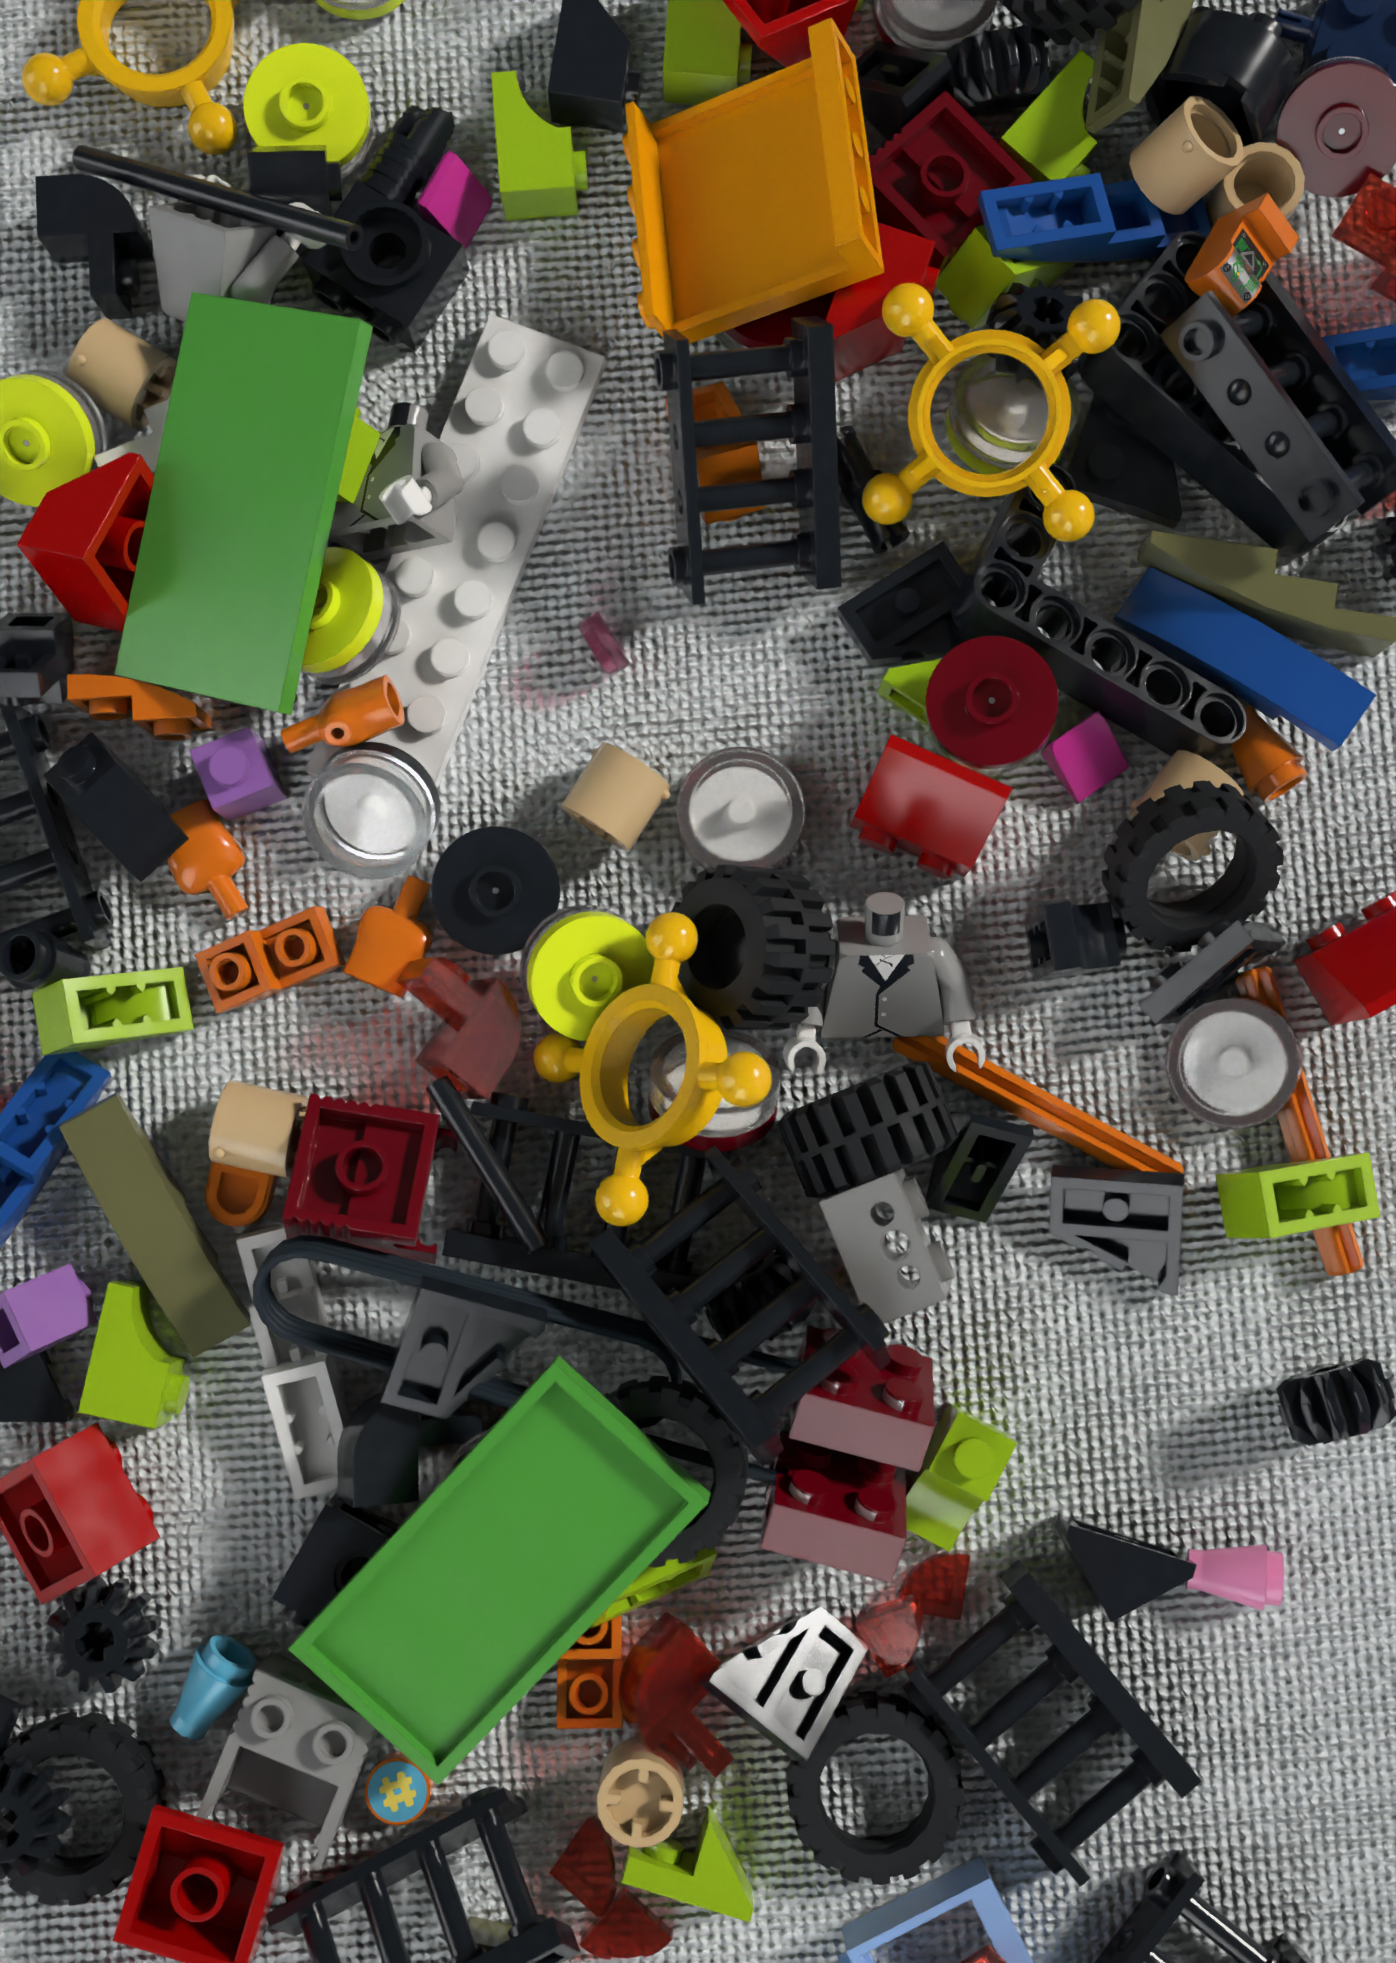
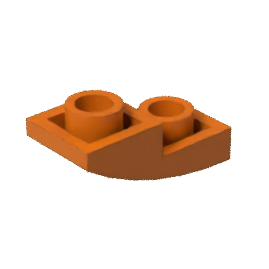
[67,674,211,741]
[194,906,346,1013]
[556,1615,623,1729]

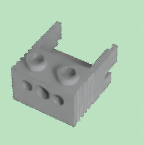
[819,1167,955,1324]
[196,1652,378,1869]

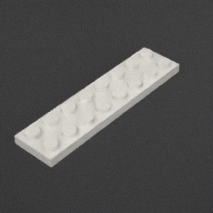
[305,314,606,788]

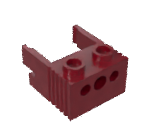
[869,90,1033,277]
[282,1093,458,1264]

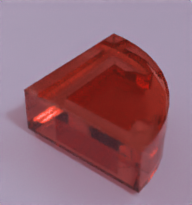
[894,1550,971,1621]
[854,1593,923,1678]
[549,1816,617,1918]
[580,1886,673,1960]

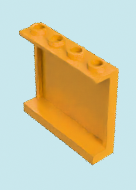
[622,18,884,344]

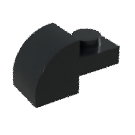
[0,613,74,706]

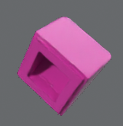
[417,151,492,249]
[1041,710,1129,804]

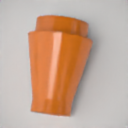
[1230,705,1308,803]

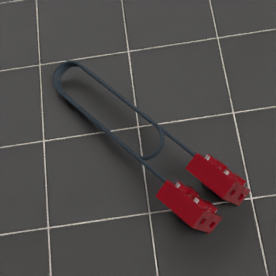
[253,1235,935,1583]

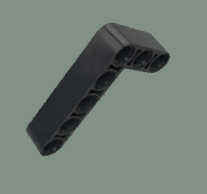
[1079,231,1349,558]
[951,463,1247,761]

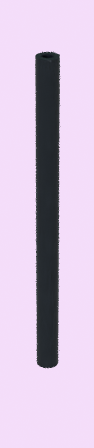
[72,145,364,252]

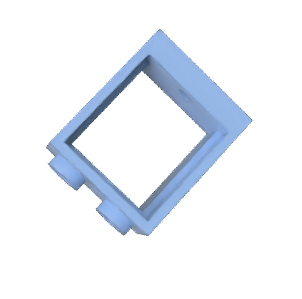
[838,1856,1033,1963]

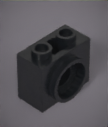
[303,180,470,351]
[272,1492,400,1628]

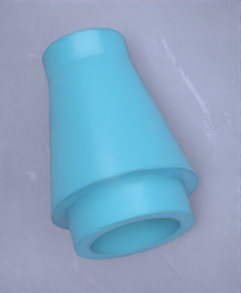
[170,1635,256,1740]

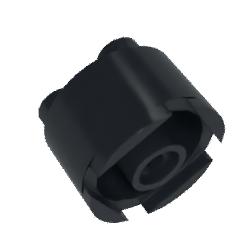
[1145,6,1295,147]

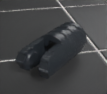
[358,105,456,206]

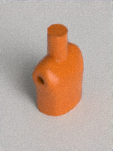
[281,675,404,753]
[166,799,249,921]
[342,875,433,999]

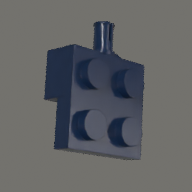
[1274,0,1396,84]

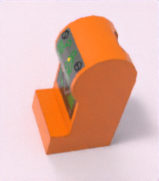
[1184,192,1299,317]

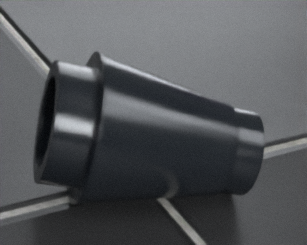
[0,925,91,990]

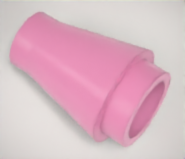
[1186,1544,1284,1611]

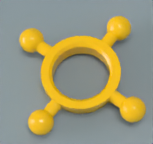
[21,0,239,155]
[862,283,1121,542]
[533,912,772,1227]

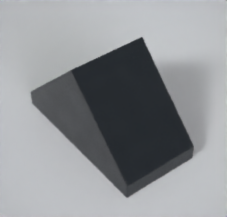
[856,41,952,141]
[925,1112,1034,1223]
[1055,1514,1197,1622]

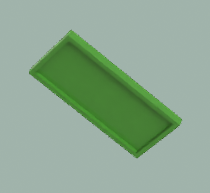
[114,292,373,715]
[288,1355,711,1785]

